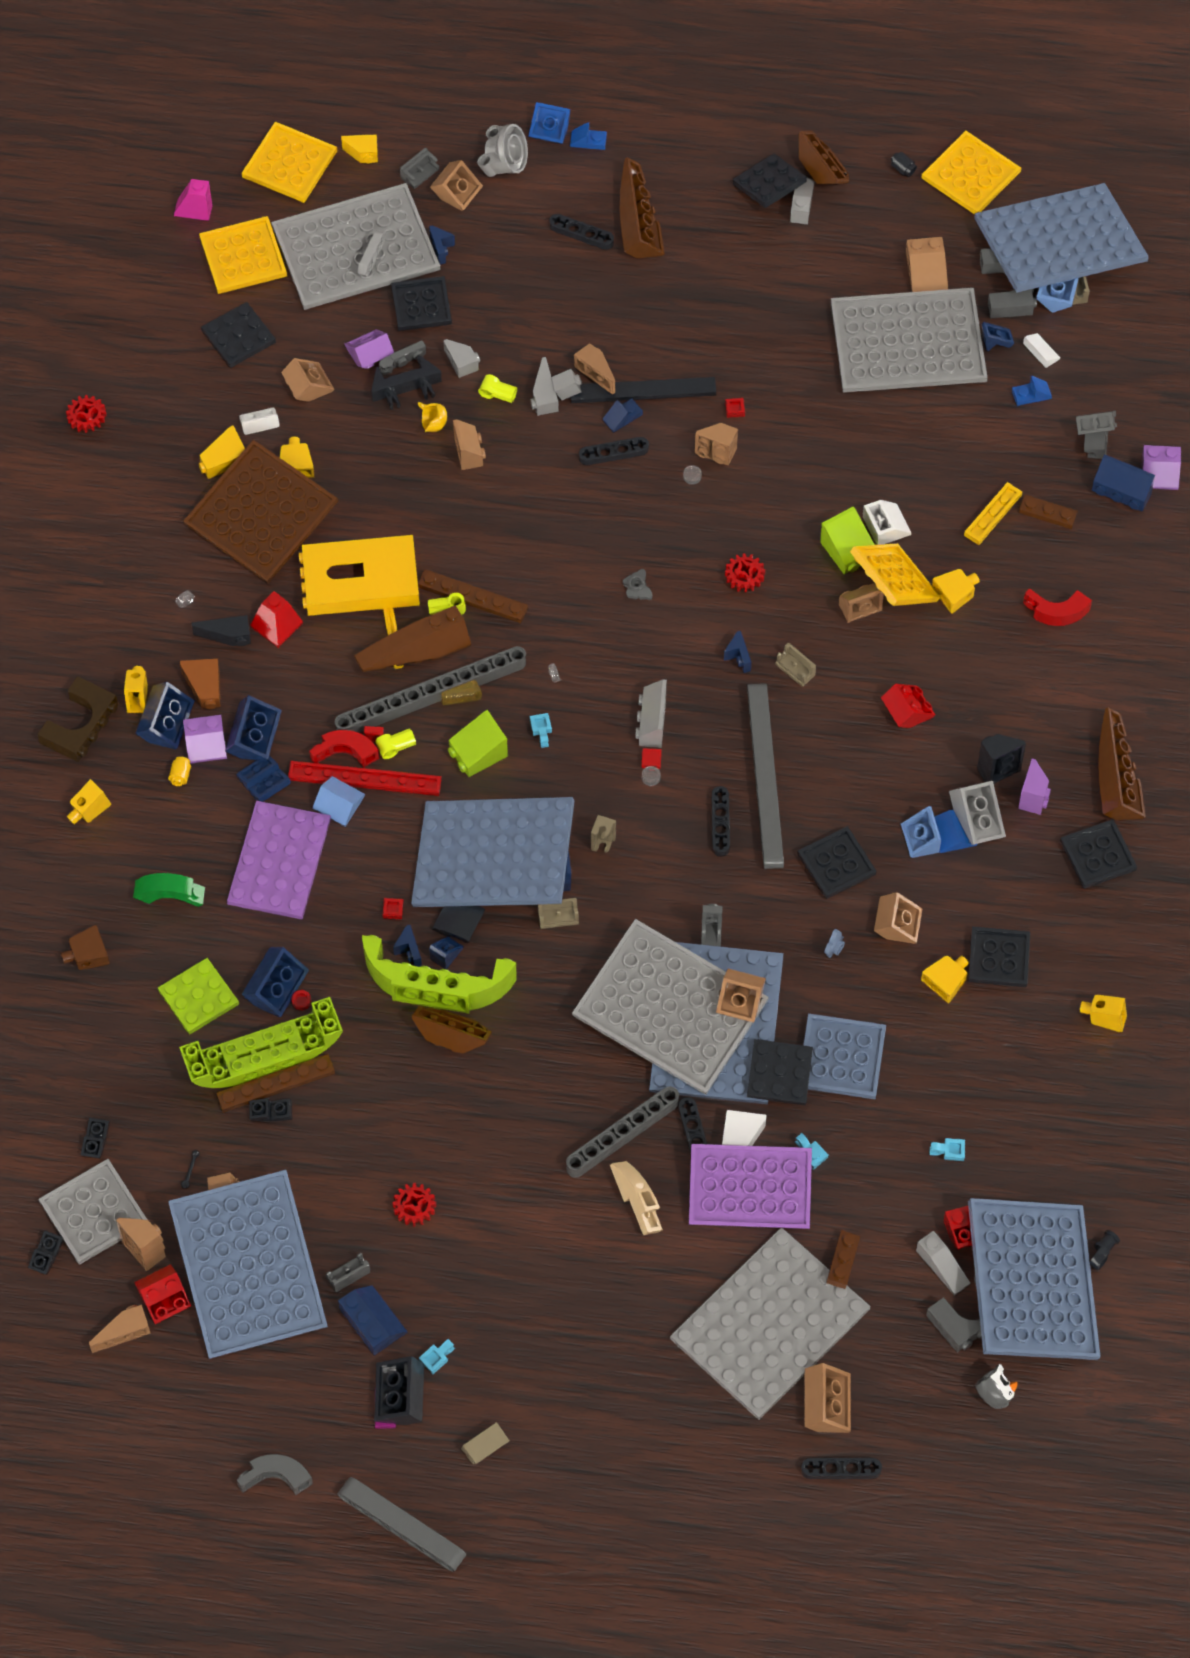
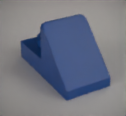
[570,122,607,150]
[1012,376,1052,406]

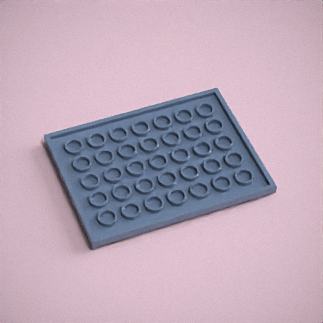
[974,183,1148,293]
[411,797,574,907]
[649,942,784,1104]
[168,1170,328,1359]
[968,1198,1100,1360]

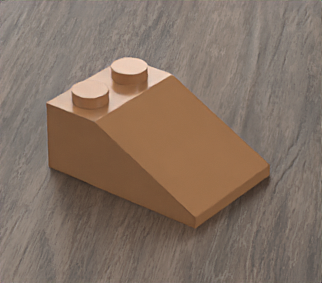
[906,237,948,292]

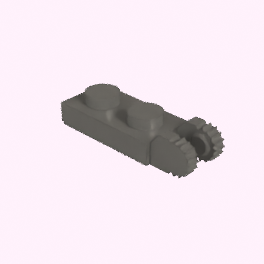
[379,340,426,375]

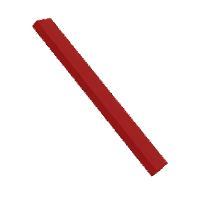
[288,761,442,796]

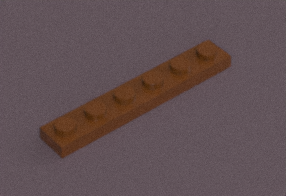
[418,569,528,623]
[216,1054,335,1113]

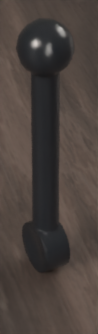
[181,1150,200,1189]

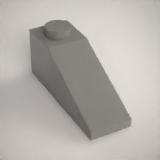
[790,178,815,224]
[530,357,558,416]
[916,1231,970,1296]

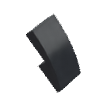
[249,1098,292,1121]
[81,1118,110,1159]
[28,1230,64,1275]

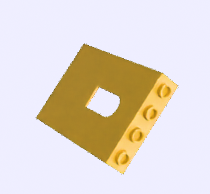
[299,535,420,616]

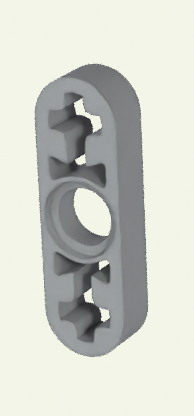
[358,231,385,276]

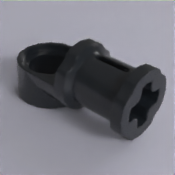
[1090,1230,1120,1271]

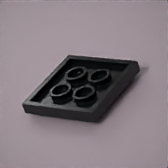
[732,153,807,208]
[391,276,452,331]
[201,302,276,368]
[1060,819,1137,889]
[797,826,877,899]
[968,926,1030,987]
[747,1039,813,1105]

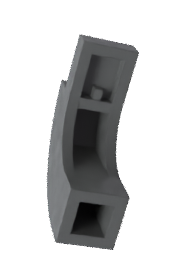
[701,904,722,947]
[237,1454,313,1495]

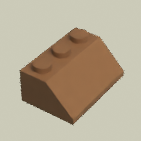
[116,1218,166,1271]
[804,1363,851,1433]

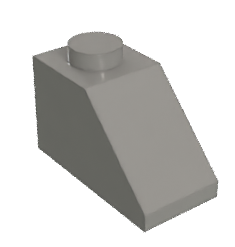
[444,339,480,378]

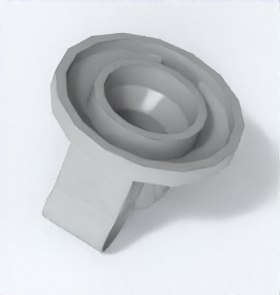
[477,124,528,177]

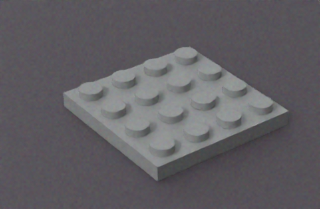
[39,1159,147,1265]

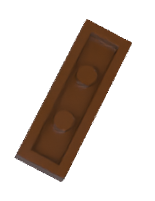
[1019,495,1078,529]
[826,1230,861,1289]

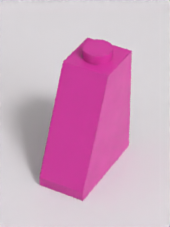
[174,179,212,221]

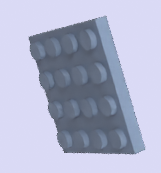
[804,1014,886,1099]

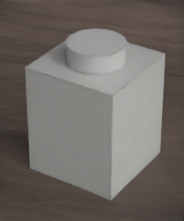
[551,369,582,400]

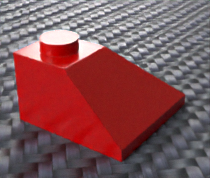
[250,591,303,648]

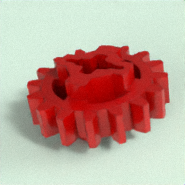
[66,395,106,433]
[725,553,765,593]
[393,1183,436,1227]

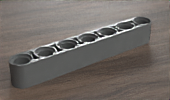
[566,1086,679,1178]
[338,1477,466,1572]

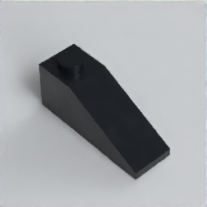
[191,615,251,646]

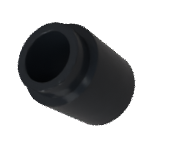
[891,152,917,177]

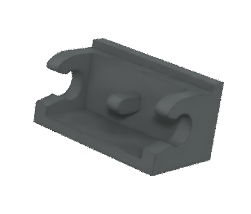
[400,148,439,189]
[1076,410,1117,435]
[1084,431,1108,458]
[325,1252,370,1293]

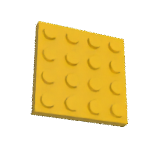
[242,122,337,203]
[922,131,1021,215]
[199,216,287,294]
[850,543,941,606]

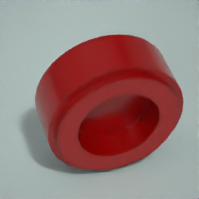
[292,990,312,1010]

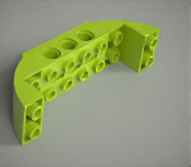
[362,935,517,1014]
[179,997,343,1088]

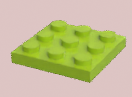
[158,958,239,1035]

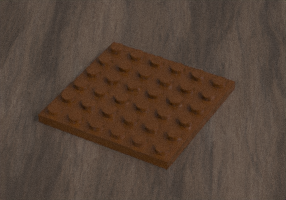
[183,440,338,584]

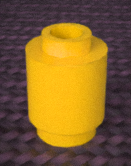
[168,757,191,786]

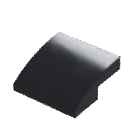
[432,906,485,943]

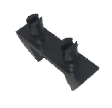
[371,355,442,410]

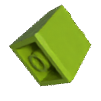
[820,507,874,575]
[448,710,508,777]

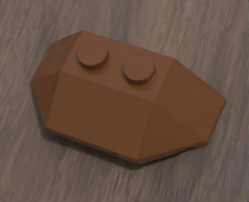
[799,131,850,184]
[412,1006,492,1054]

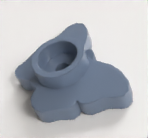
[824,929,845,958]

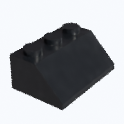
[977,734,1026,784]
[374,1356,424,1425]

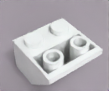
[863,500,911,545]

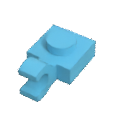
[530,713,552,748]
[795,1133,828,1170]
[930,1138,965,1161]
[419,1339,455,1374]

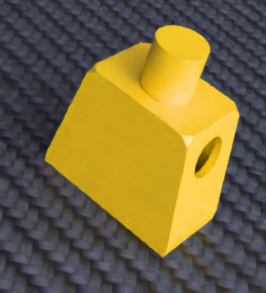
[280,437,314,477]
[932,569,979,614]
[124,666,148,713]
[66,779,112,825]
[921,956,969,1004]
[1080,995,1127,1032]

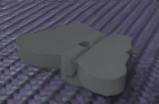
[623,569,653,600]

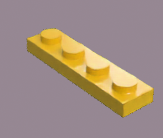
[964,482,1022,545]

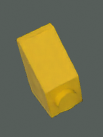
[341,135,378,164]

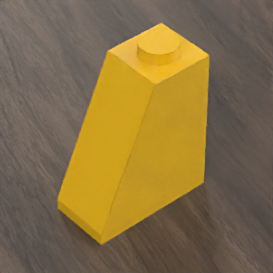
[199,426,245,479]

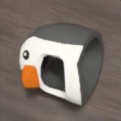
[975,1364,1017,1409]

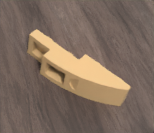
[610,1161,663,1235]

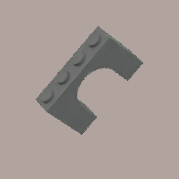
[979,248,1037,319]
[927,1277,982,1353]

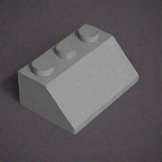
[635,680,667,748]

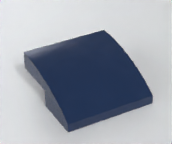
[237,756,291,802]

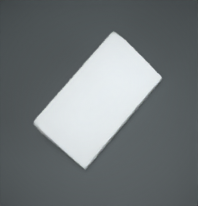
[1023,333,1060,368]
[239,407,279,435]

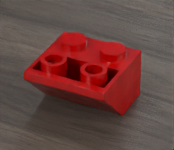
[881,684,935,728]
[944,1206,972,1249]
[134,1264,191,1324]

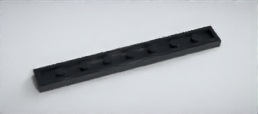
[571,377,716,403]

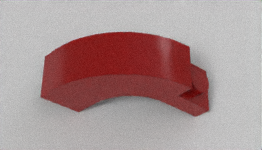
[1023,588,1092,626]
[310,730,379,768]

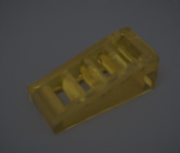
[441,680,482,705]

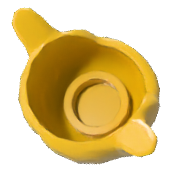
[418,402,447,432]

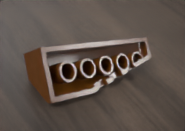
[620,157,665,258]
[354,605,471,672]
[1099,707,1146,820]

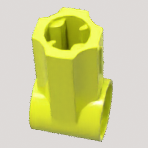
[478,374,517,403]
[428,593,466,615]
[375,728,416,759]

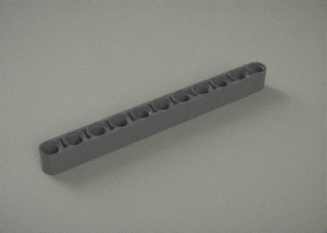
[335,646,526,733]
[747,683,784,869]

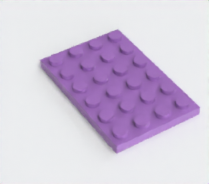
[227,801,331,919]
[689,1144,812,1229]

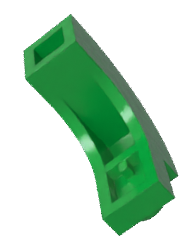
[133,873,205,907]

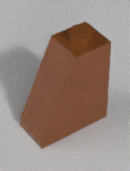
[180,659,221,709]

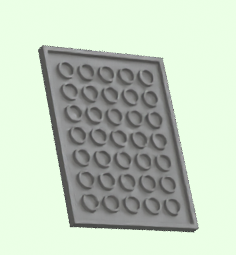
[271,183,440,310]
[831,288,987,393]
[572,919,769,1095]
[670,1228,871,1420]

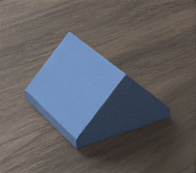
[1037,278,1079,313]
[313,776,365,827]
[901,806,941,858]

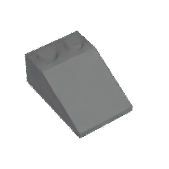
[949,781,1006,845]

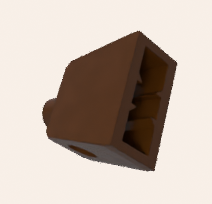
[61,925,110,970]

